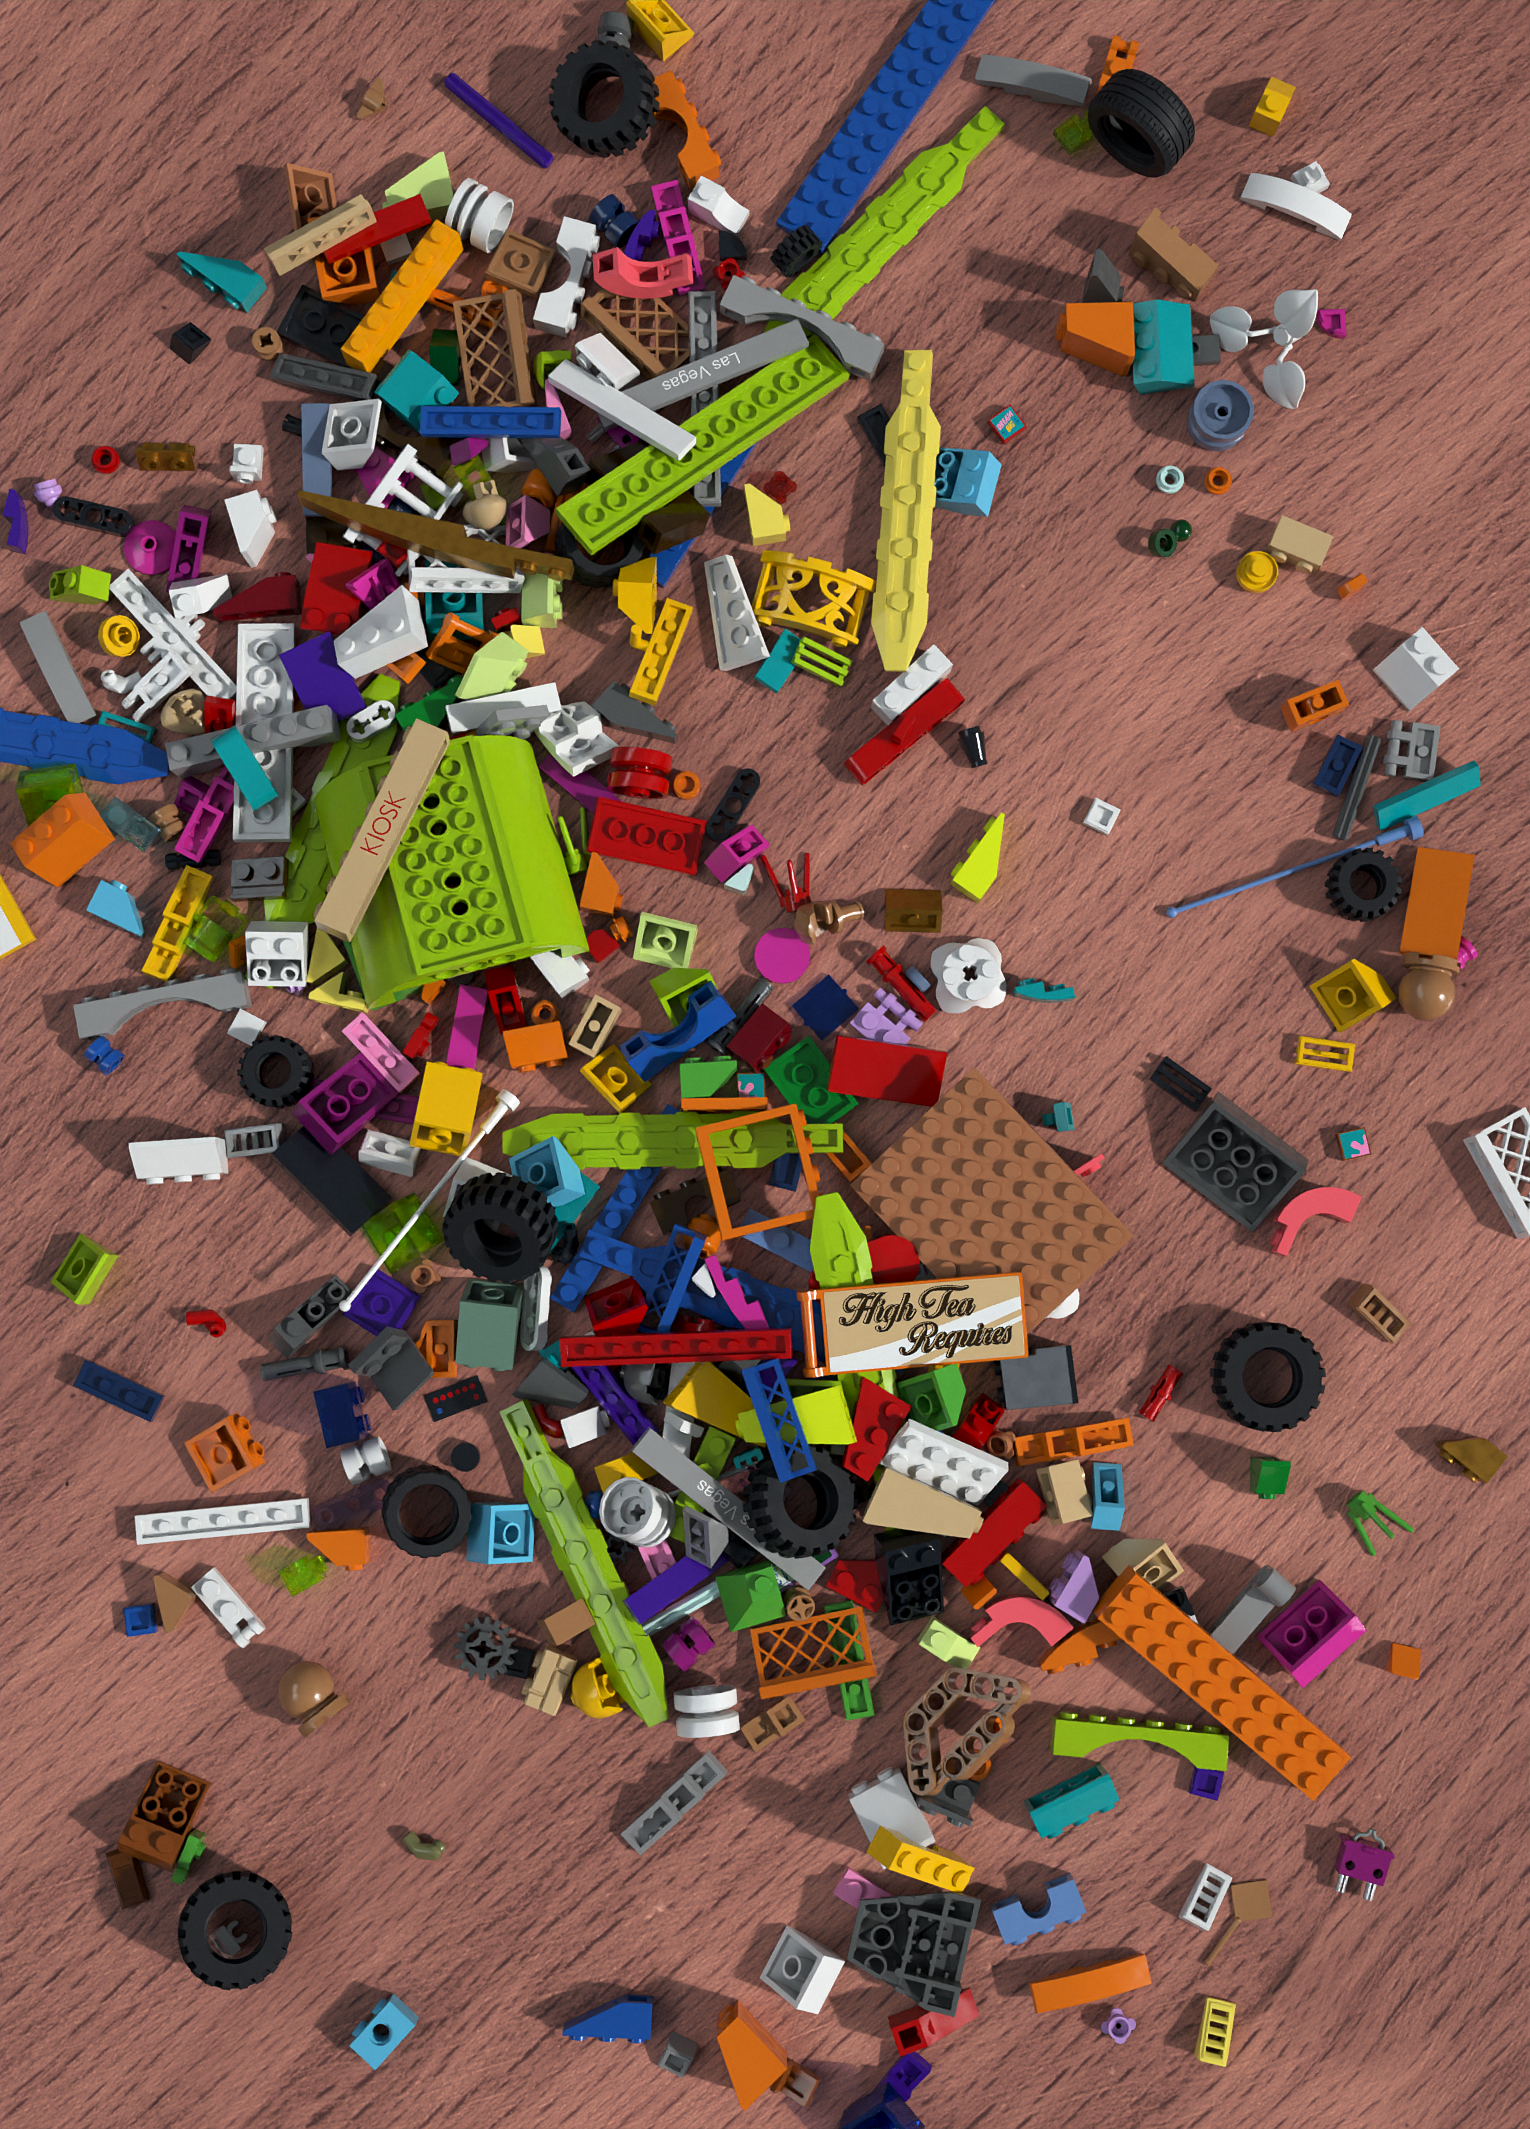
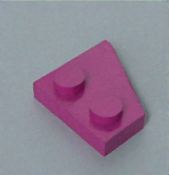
[355,446,414,509]
[346,559,400,610]

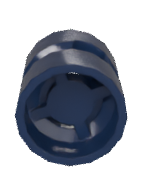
[589,194,639,248]

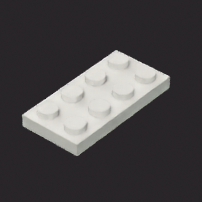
[880,1419,1008,1506]

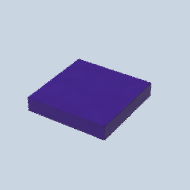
[342,1269,422,1336]

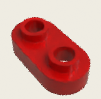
[670,1314,719,1332]

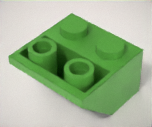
[679,1056,737,1098]

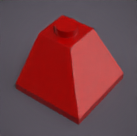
[584,1276,648,1335]

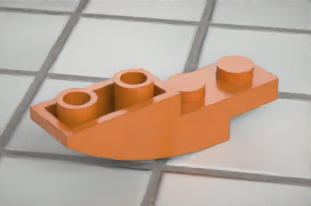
[1038,1618,1122,1674]

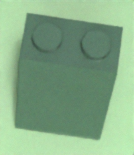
[455,1278,524,1371]

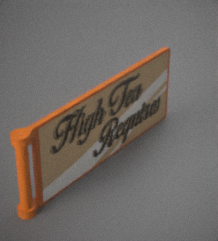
[797,1271,1028,1378]

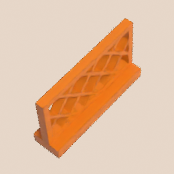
[750,1606,878,1699]

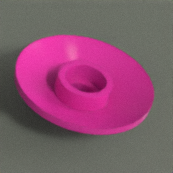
[124,520,176,575]

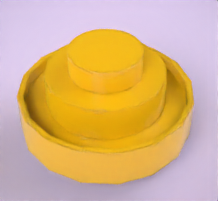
[1236,551,1278,593]
[98,615,140,657]

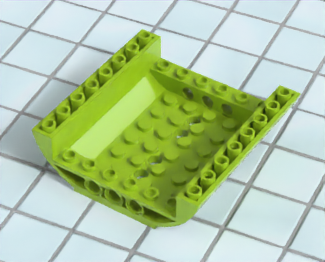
[314,735,590,1009]

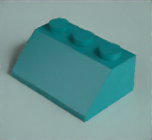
[1133,299,1195,395]
[1023,1763,1119,1839]

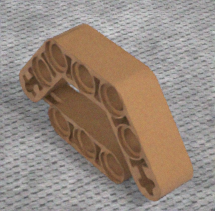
[903,1668,1031,1796]

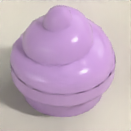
[33,479,62,508]

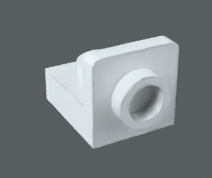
[229,444,264,484]

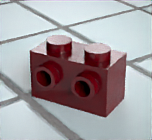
[727,1003,792,1074]

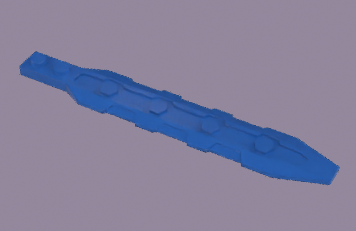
[0,707,169,784]
[579,1230,903,1373]

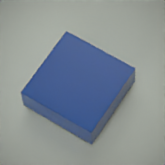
[123,1603,158,1637]

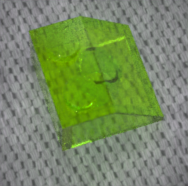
[16,763,84,827]
[362,1192,444,1274]

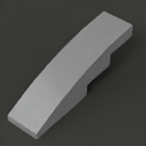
[975,54,1092,106]
[19,610,97,723]
[621,1750,728,1855]

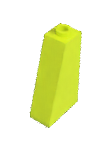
[735,1385,857,1444]

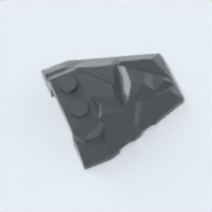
[847,1891,981,2017]

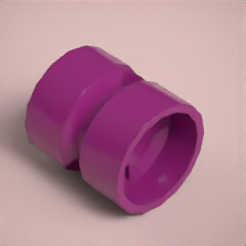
[661,1616,716,1672]

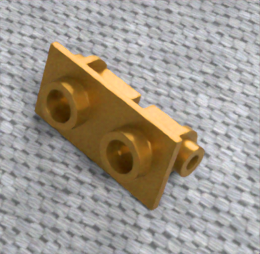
[135,442,196,471]

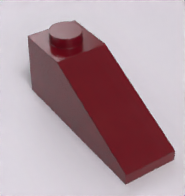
[213,572,302,622]

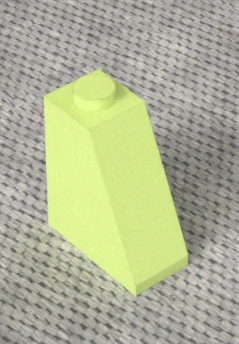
[382,152,454,221]

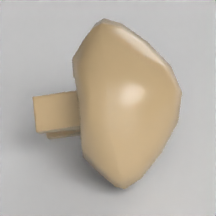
[463,480,508,530]
[160,689,205,734]

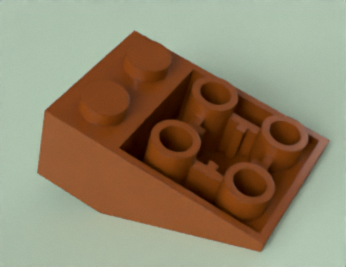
[118,1761,211,1873]

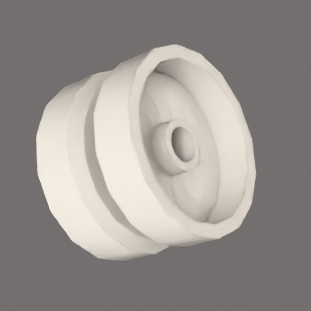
[674,1685,740,1738]

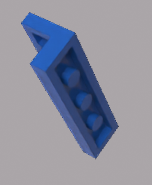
[637,1223,707,1333]
[741,1358,817,1483]

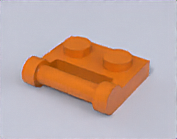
[426,612,498,675]

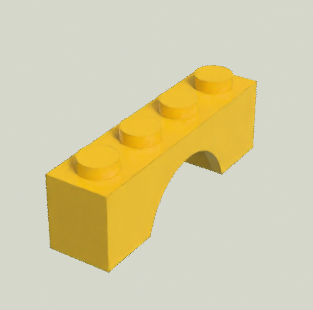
[867,1825,975,1893]

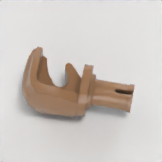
[794,901,864,944]

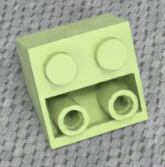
[521,573,563,628]

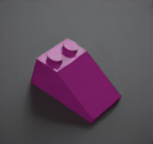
[292,1052,399,1155]

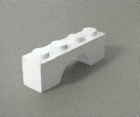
[533,216,600,338]

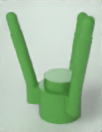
[1346,1490,1414,1556]

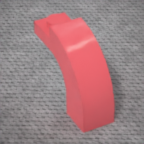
[593,247,693,299]
[1270,1187,1362,1256]
[968,1594,1074,1647]

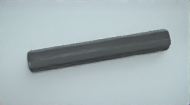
[1332,735,1381,841]

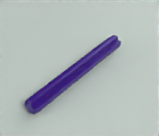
[444,73,554,169]

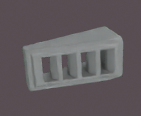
[224,1123,287,1158]

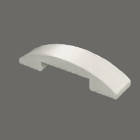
[1240,173,1352,241]

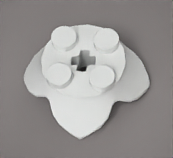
[930,938,1007,1014]

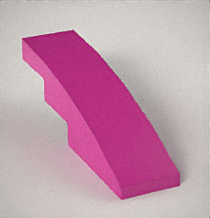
[651,180,706,296]
[174,765,234,863]
[704,1254,769,1329]

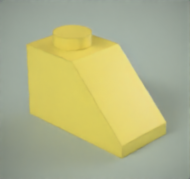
[744,484,790,546]

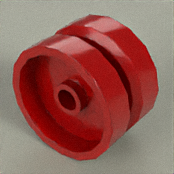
[607,746,672,799]

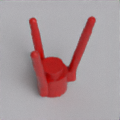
[761,853,811,913]

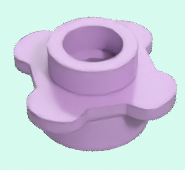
[1101,2007,1136,2044]

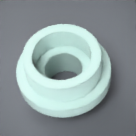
[1156,466,1184,494]

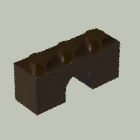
[650,1167,742,1235]

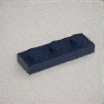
[73,1359,165,1422]

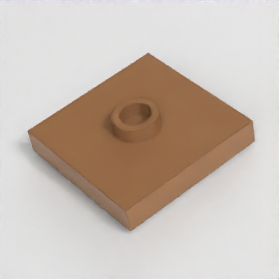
[485,229,557,299]

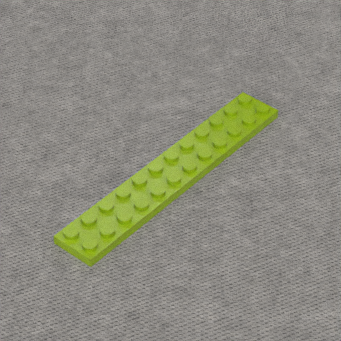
[555,334,850,555]

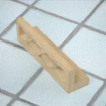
[264,194,377,276]

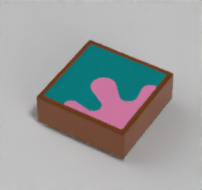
[737,1072,766,1098]
[1335,1127,1371,1161]

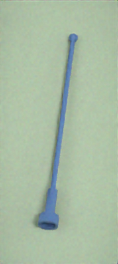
[1166,816,1424,918]

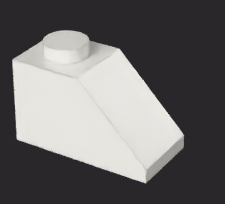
[169,574,233,618]

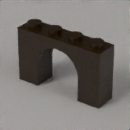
[352,359,465,480]
[585,441,711,555]

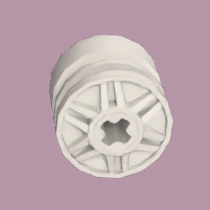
[445,178,514,253]
[599,1477,676,1548]

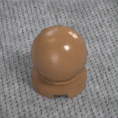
[1398,952,1461,1021]
[277,1661,351,1738]

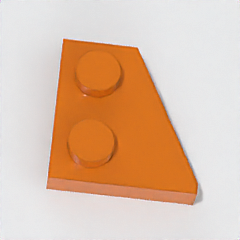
[415,1320,457,1378]

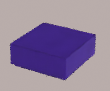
[1188,1765,1225,1801]

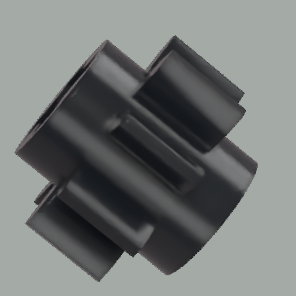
[605,1532,634,1562]

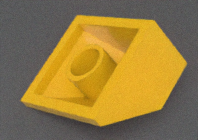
[613,557,657,634]
[1309,959,1396,1033]

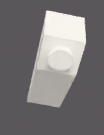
[560,1406,610,1448]

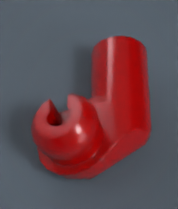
[186,1309,226,1338]
[532,1404,565,1438]

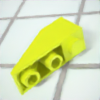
[950,812,1005,904]

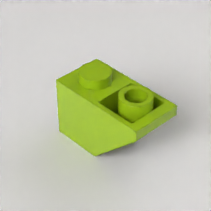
[49,565,111,605]

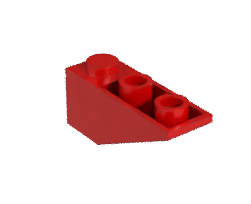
[888,1987,980,2057]

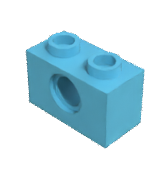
[350,1993,419,2070]

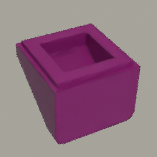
[449,437,489,466]
[174,776,210,815]

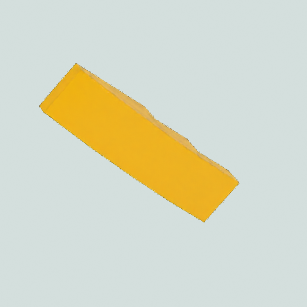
[141,865,213,983]

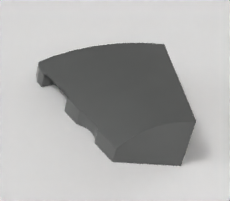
[512,1357,589,1409]

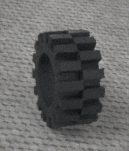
[771,225,823,278]

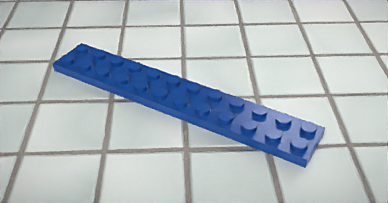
[776,0,996,255]

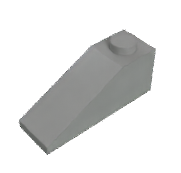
[683,1506,729,1568]

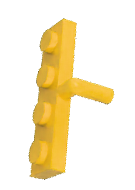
[629,598,693,706]

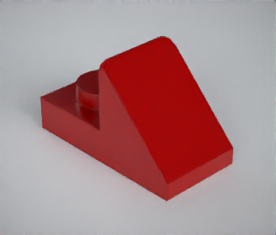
[204,695,236,734]

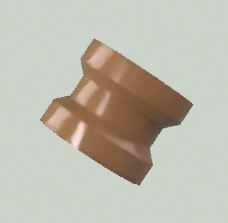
[252,327,283,361]
[782,1585,815,1621]

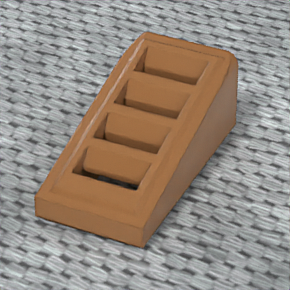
[1347,1284,1411,1344]

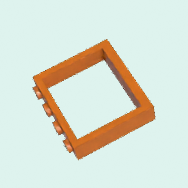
[695,1104,824,1241]

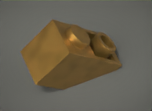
[1434,1437,1508,1483]

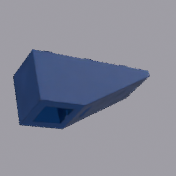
[562,1994,653,2043]

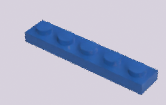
[420,406,561,438]

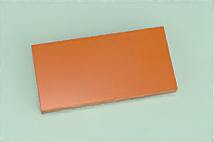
[1399,847,1475,960]

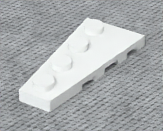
[704,554,770,671]

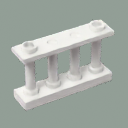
[342,444,463,577]

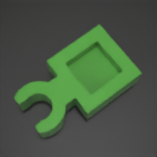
[171,1829,207,1885]

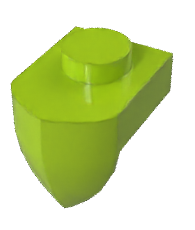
[533,350,572,388]

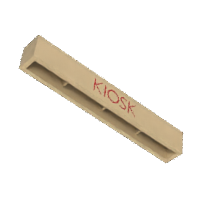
[313,718,450,943]

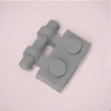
[1383,720,1441,782]

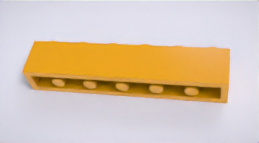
[341,219,464,373]

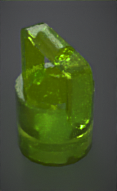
[183,896,248,963]

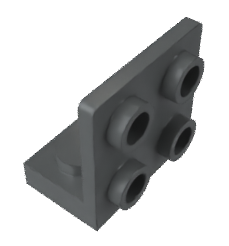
[348,1327,434,1410]
[913,1766,980,1827]

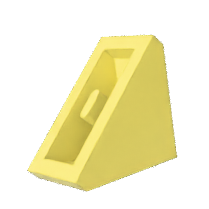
[306,927,349,986]

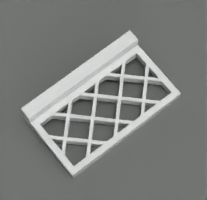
[407,525,525,593]
[1463,1107,1530,1239]

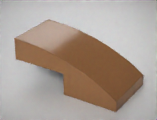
[740,1695,805,1753]

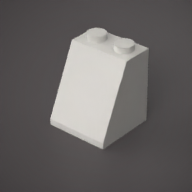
[848,1767,936,1870]

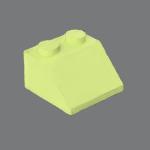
[455,632,529,700]

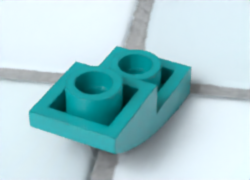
[754,628,806,693]
[1012,978,1075,1003]

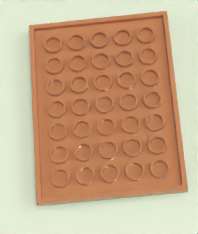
[850,1067,1134,1334]

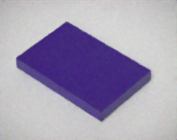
[279,631,367,722]

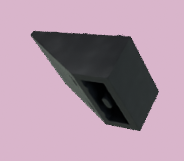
[874,1529,944,1626]

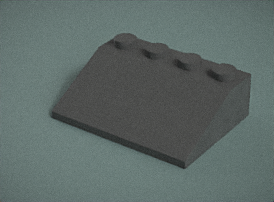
[1162,1091,1309,1232]

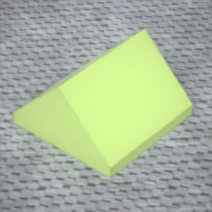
[633,912,698,968]

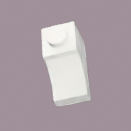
[688,176,749,236]

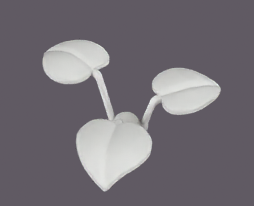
[1210,289,1318,409]

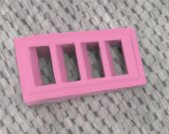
[545,379,572,440]

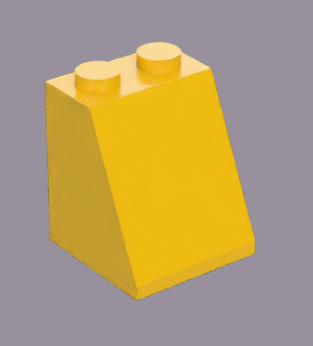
[409,1062,483,1156]

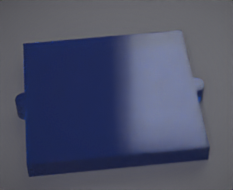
[792,974,859,1041]

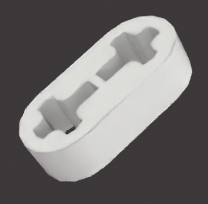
[347,700,397,743]

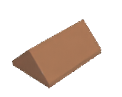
[284,163,337,259]

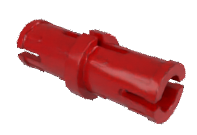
[1138,1364,1183,1422]

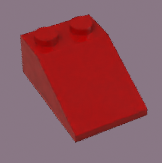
[300,542,373,635]

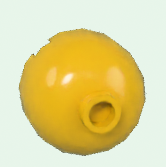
[571,1658,625,1719]

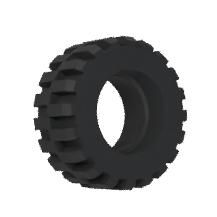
[549,40,660,158]
[442,1172,558,1283]
[1210,1322,1326,1432]
[743,1444,858,1559]
[178,1871,292,1990]

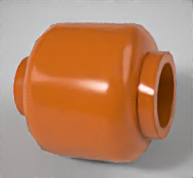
[522,468,557,509]
[683,1214,721,1258]

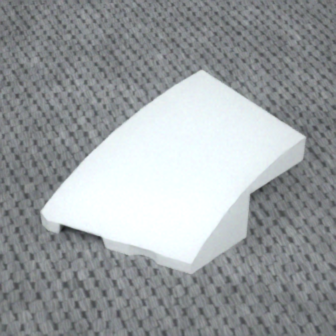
[534,701,619,777]

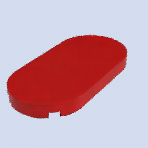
[808,1234,920,1306]

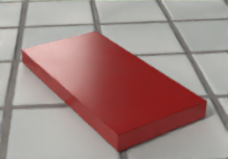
[586,796,707,876]
[826,1034,947,1107]

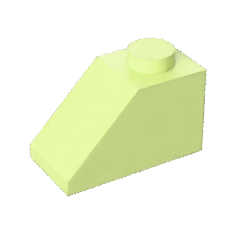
[917,1616,980,1669]

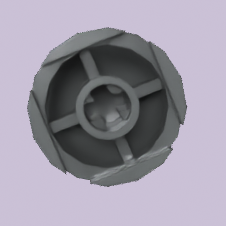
[620,1363,671,1406]

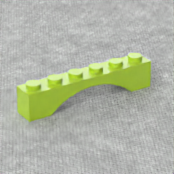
[1050,1711,1229,1771]

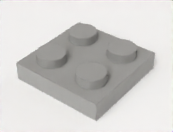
[475,705,550,739]

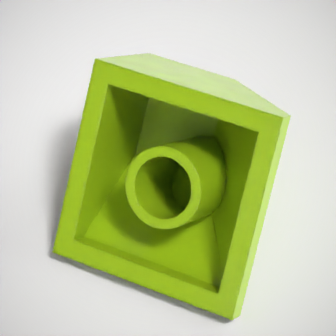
[649,968,718,1028]

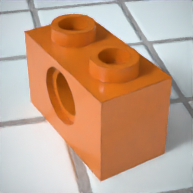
[1280,679,1349,732]

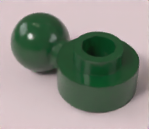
[1148,519,1192,558]

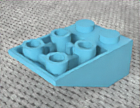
[934,447,1001,517]

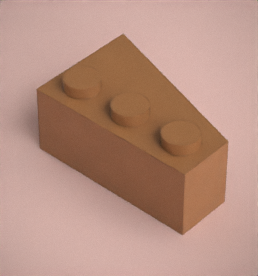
[1128,207,1219,302]

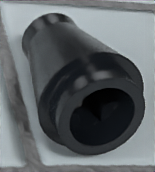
[957,726,988,769]

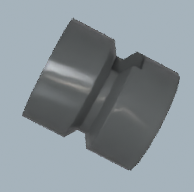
[595,11,635,49]

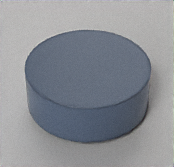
[905,965,931,992]

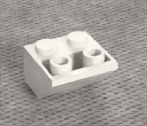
[575,333,641,392]
[245,921,309,987]

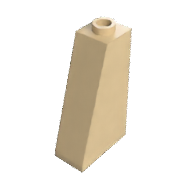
[861,1466,984,1539]

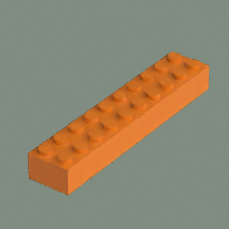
[1092,1565,1351,1801]

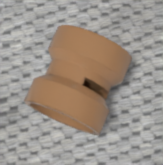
[150,804,187,843]

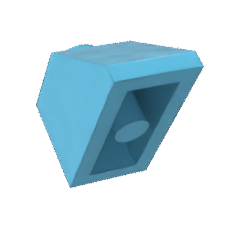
[86,879,146,938]
[1090,1462,1125,1531]

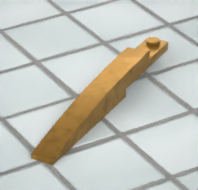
[297,490,574,581]

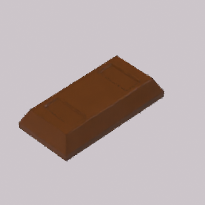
[105,1849,151,1909]

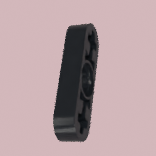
[53,496,135,537]
[706,768,760,843]

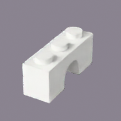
[871,644,953,725]

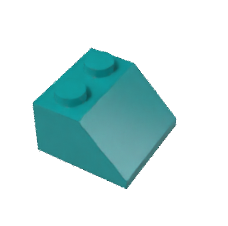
[374,349,459,433]

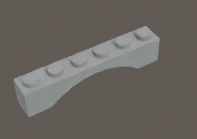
[720,275,885,382]
[165,705,341,778]
[73,968,252,1041]

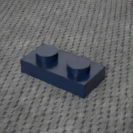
[1311,735,1363,798]

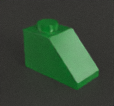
[1250,1457,1291,1499]

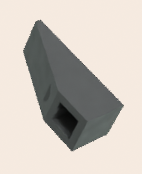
[520,437,591,497]
[592,680,678,744]
[268,1275,352,1359]

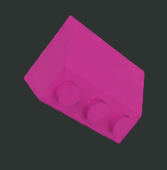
[1256,1579,1366,1688]

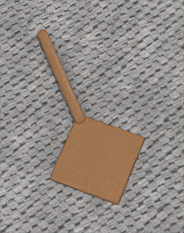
[1204,1879,1272,1966]

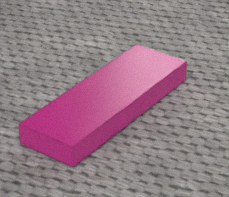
[446,984,488,1070]

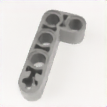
[1207,1565,1296,1654]

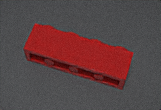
[941,1477,1047,1588]

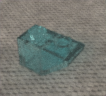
[100,796,161,852]

